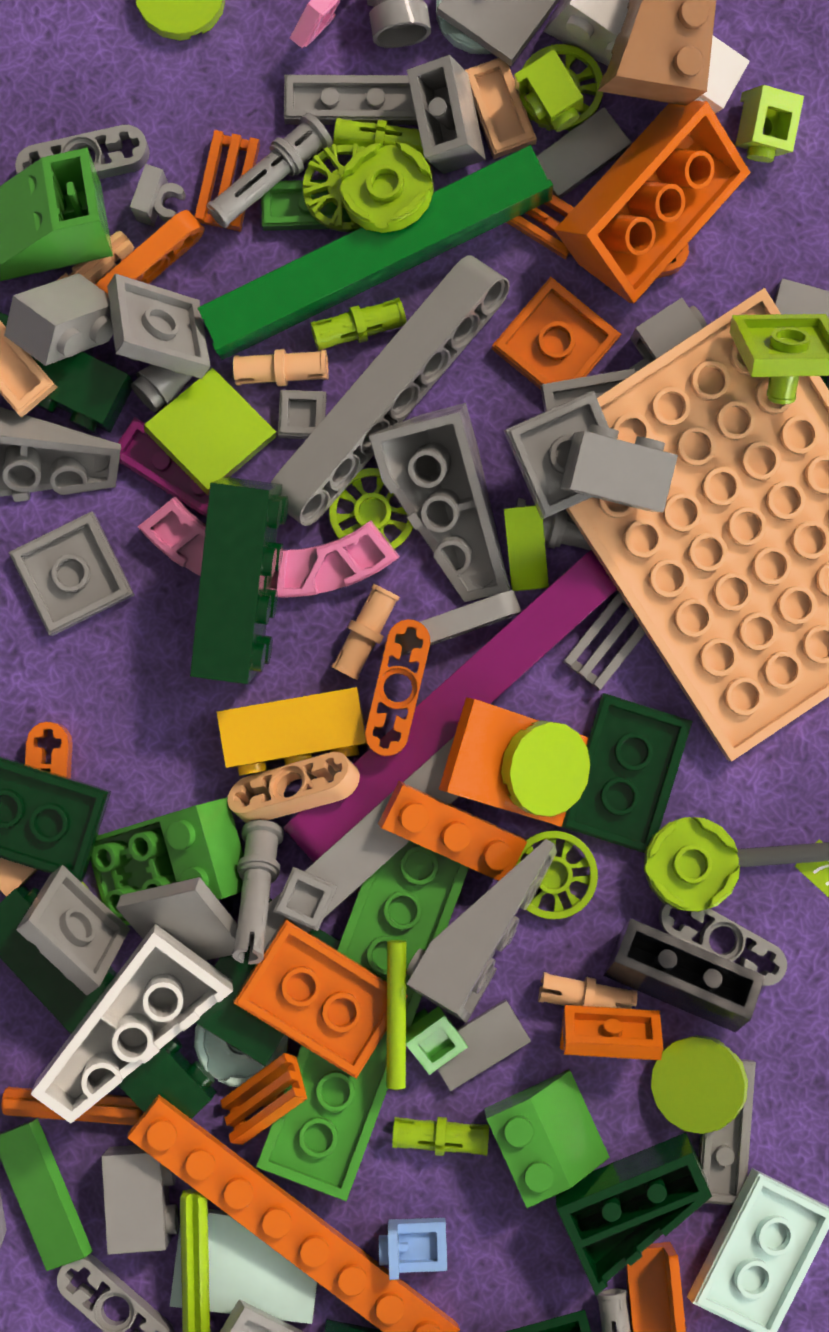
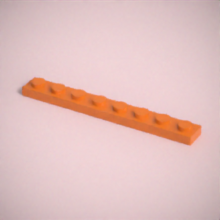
[127,1095,460,1332]

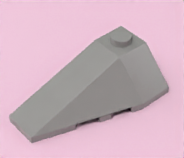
[369,403,510,602]
[0,407,121,502]
[406,839,557,1024]

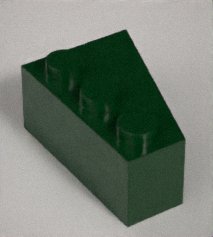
[555,1132,712,1296]

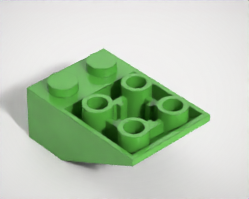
[0,147,113,281]
[90,798,244,925]

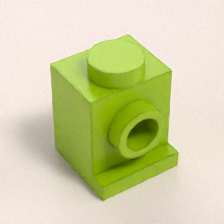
[514,49,583,132]
[735,85,804,163]

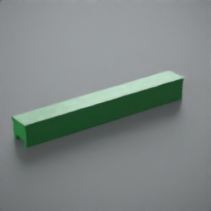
[198,145,553,360]

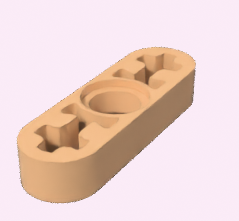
[227,752,360,823]

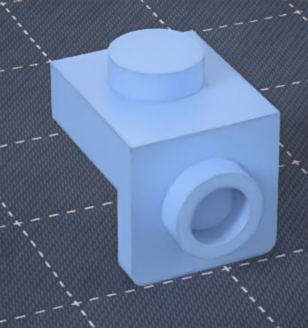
[379,1218,447,1280]

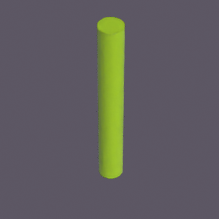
[386,940,407,1090]

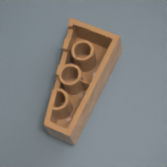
[598,0,716,106]

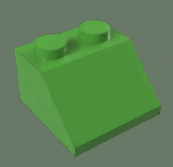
[484,1069,610,1208]

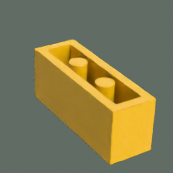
[216,687,367,776]

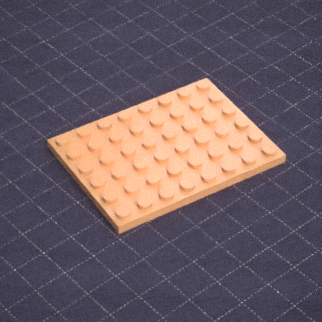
[566,288,829,762]

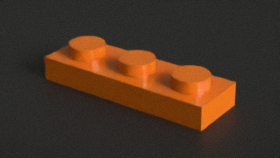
[378,781,527,881]

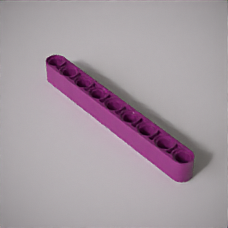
[283,550,617,863]

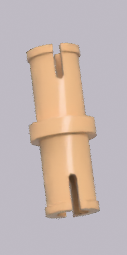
[233,349,329,387]
[331,584,400,680]
[538,972,637,1009]

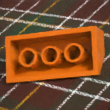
[554,101,751,304]

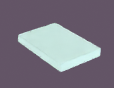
[687,1168,829,1332]
[170,1209,317,1324]

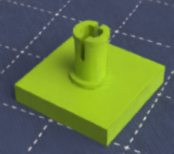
[730,314,829,404]

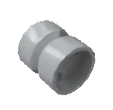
[367,0,431,48]

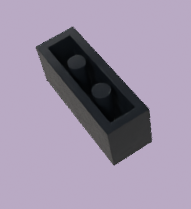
[603,918,765,1033]

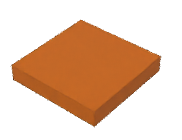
[491,276,622,390]

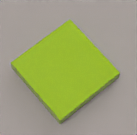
[144,368,276,495]

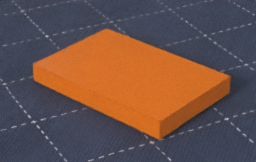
[438,697,589,827]
[233,918,408,1079]

